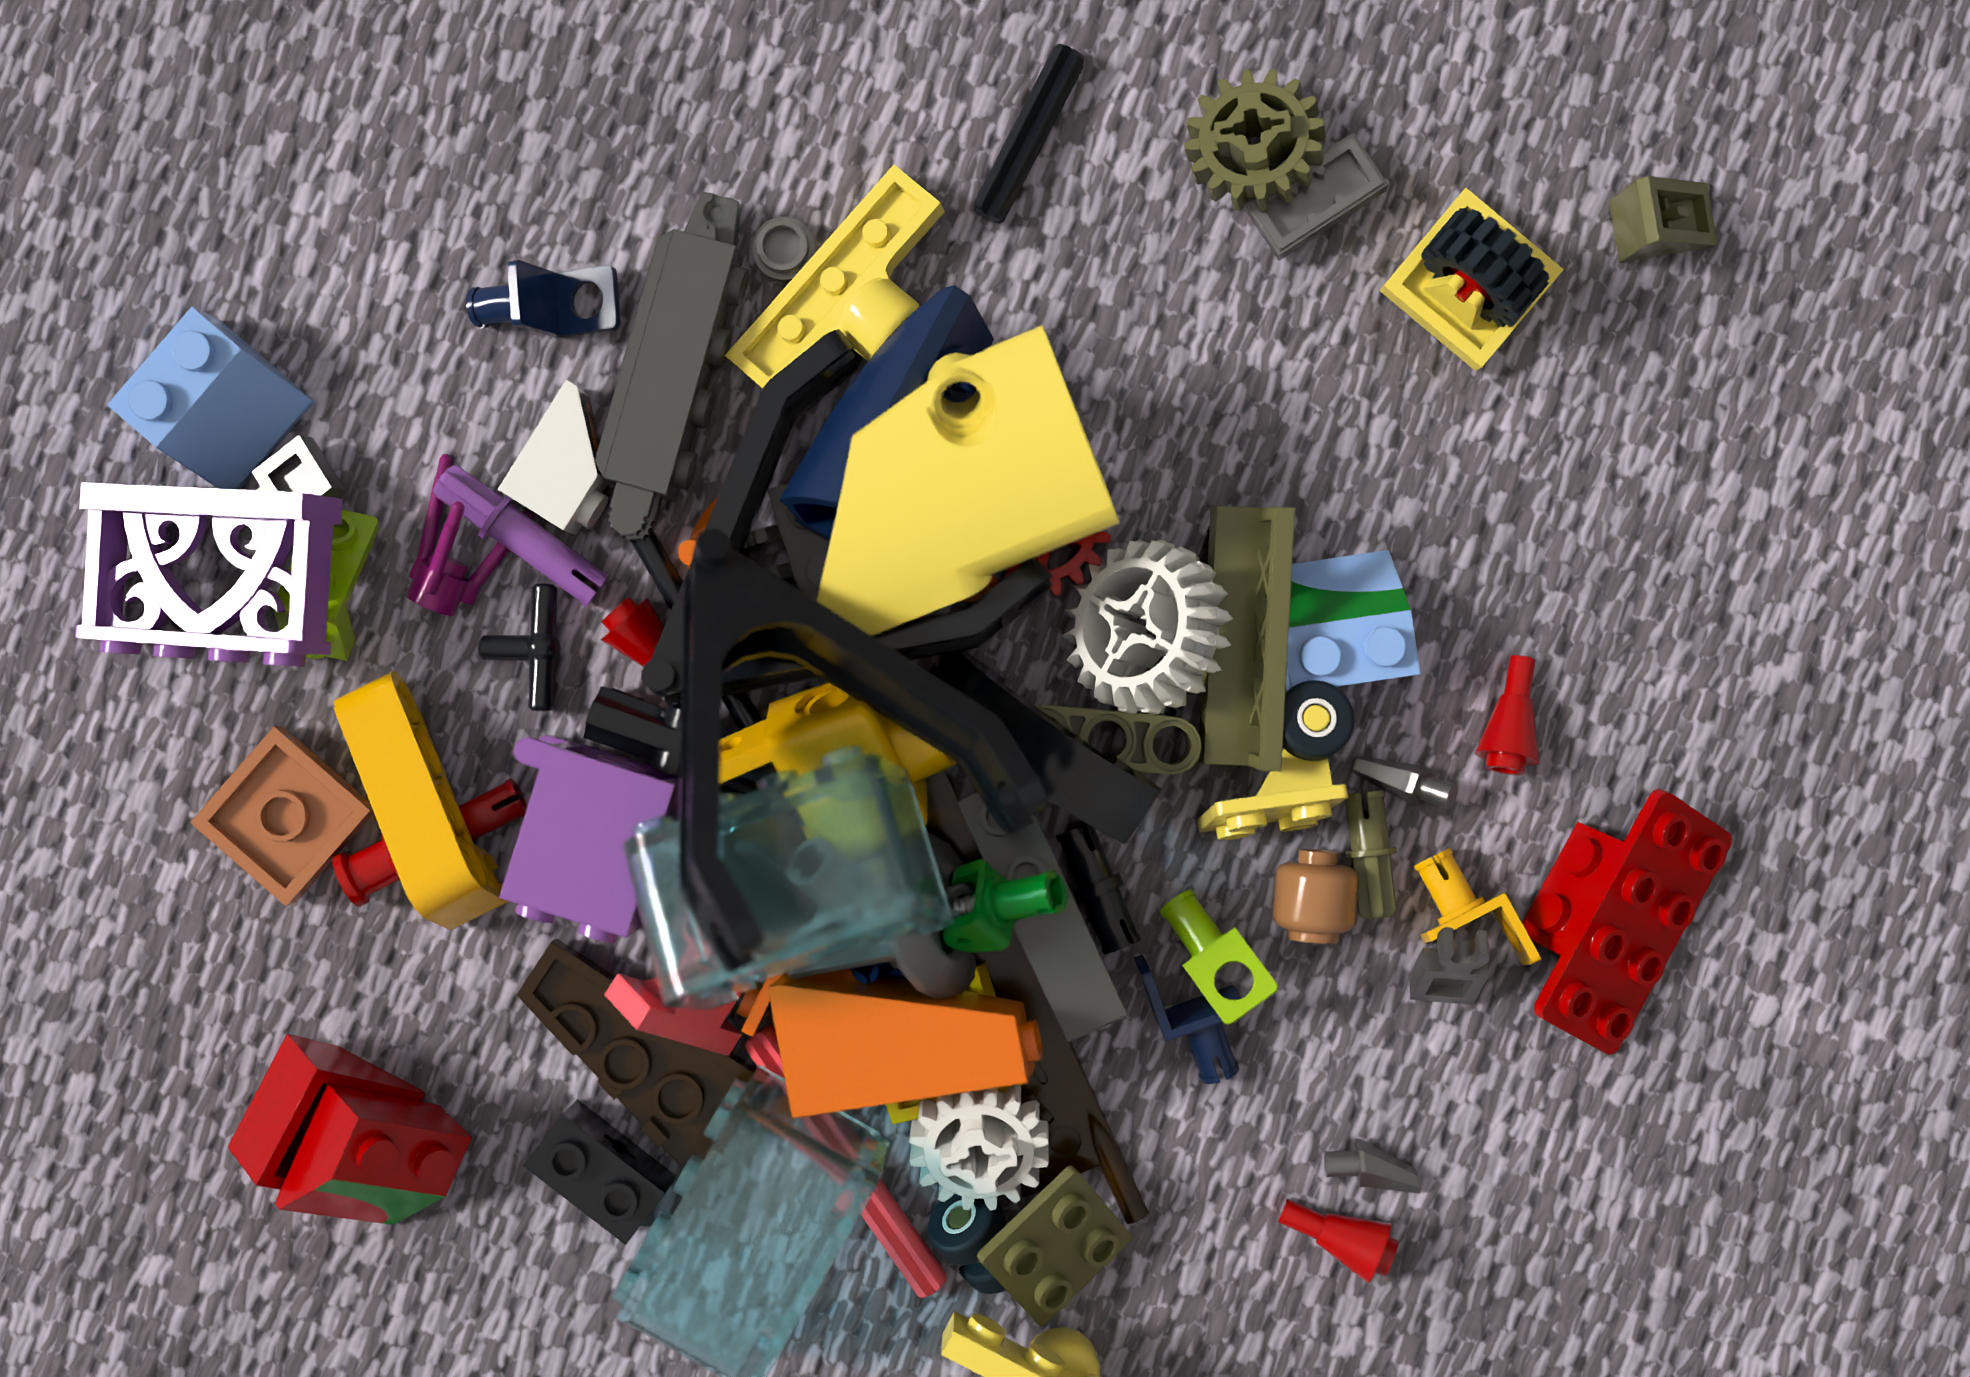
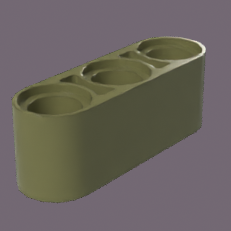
[1034,704,1201,775]

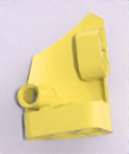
[816,325,1120,636]

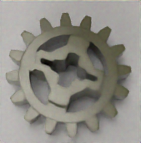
[1184,69,1326,212]

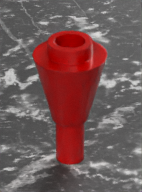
[600,596,664,667]
[1475,655,1539,775]
[1278,1199,1399,1283]

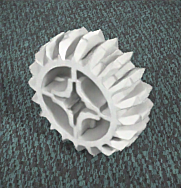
[1062,540,1233,715]

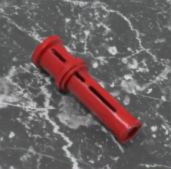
[332,778,528,907]

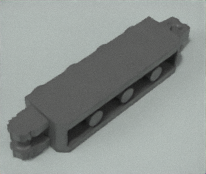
[594,192,749,543]

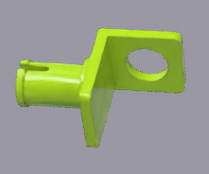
[1159,889,1278,1025]

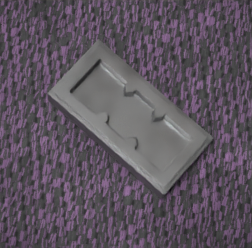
[1244,132,1388,261]

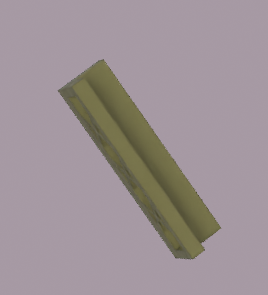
[1198,506,1295,772]

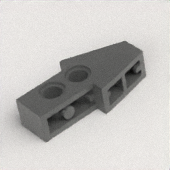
[957,792,1128,1043]

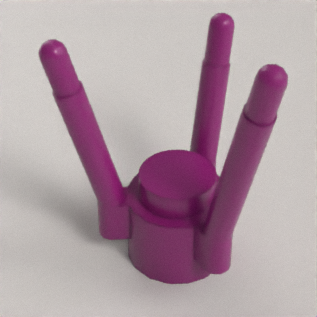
[405,454,535,616]

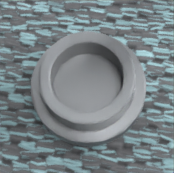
[752,216,816,282]

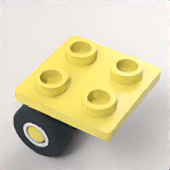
[1197,680,1355,840]

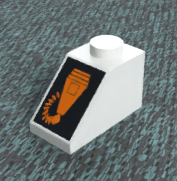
[498,380,609,535]

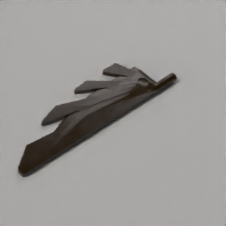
[915,770,1149,1224]

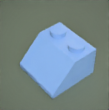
[107,307,315,490]

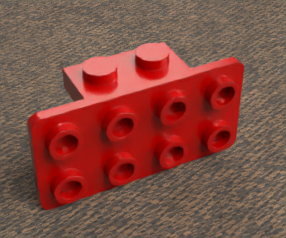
[1522,789,1732,1055]

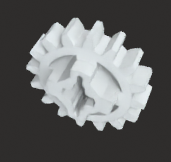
[909,1084,1049,1210]

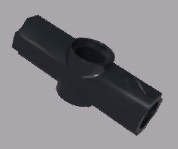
[583,686,777,801]

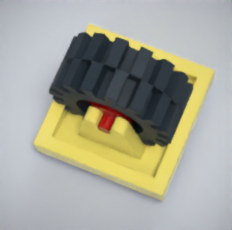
[1379,188,1564,371]

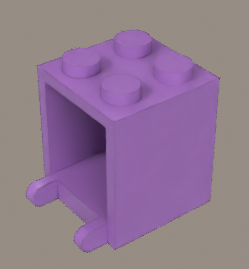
[499,735,680,943]

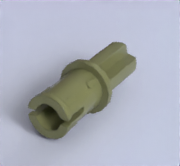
[1344,790,1397,919]

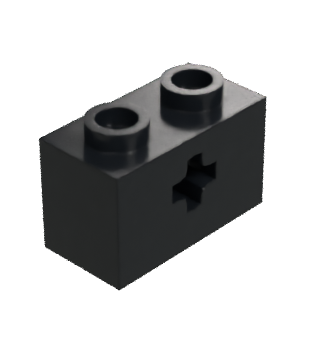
[523,1099,676,1245]

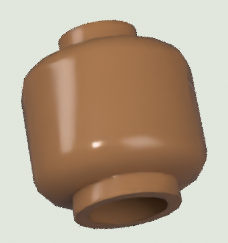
[1272,849,1359,944]

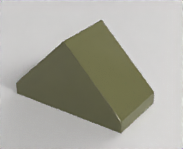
[1609,176,1718,263]

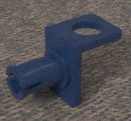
[466,260,621,337]
[1134,954,1241,1084]

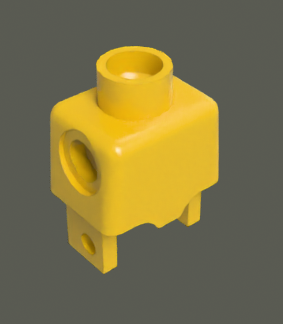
[720,682,956,864]

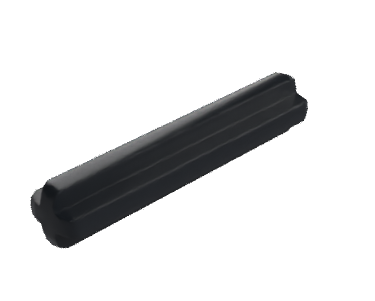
[974,44,1084,224]

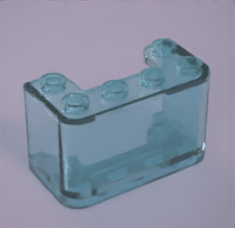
[622,747,955,1010]
[611,1065,893,1377]

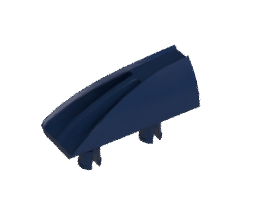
[779,285,994,540]

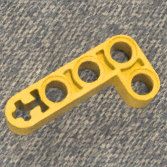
[334,671,509,930]

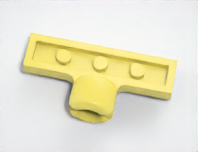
[725,165,945,390]
[941,1311,1101,1377]

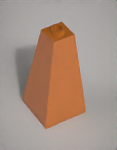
[768,969,1043,1118]

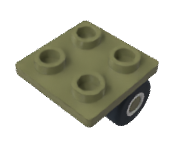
[928,1166,1132,1326]

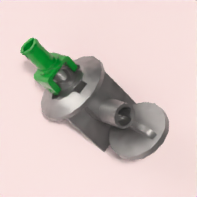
[719,806,1067,999]

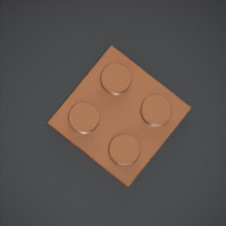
[190,726,374,907]

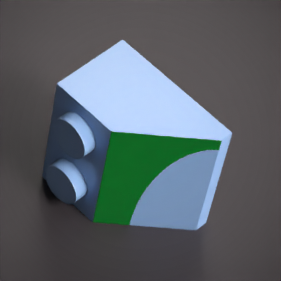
[1285,550,1420,693]

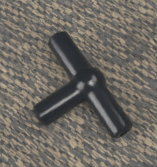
[478,584,561,711]

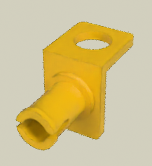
[1414,848,1541,965]

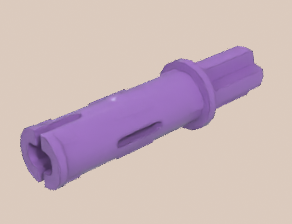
[433,465,610,607]

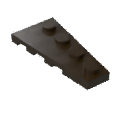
[517,938,766,1188]

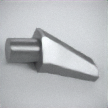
[1352,757,1458,809]
[1324,1139,1420,1194]

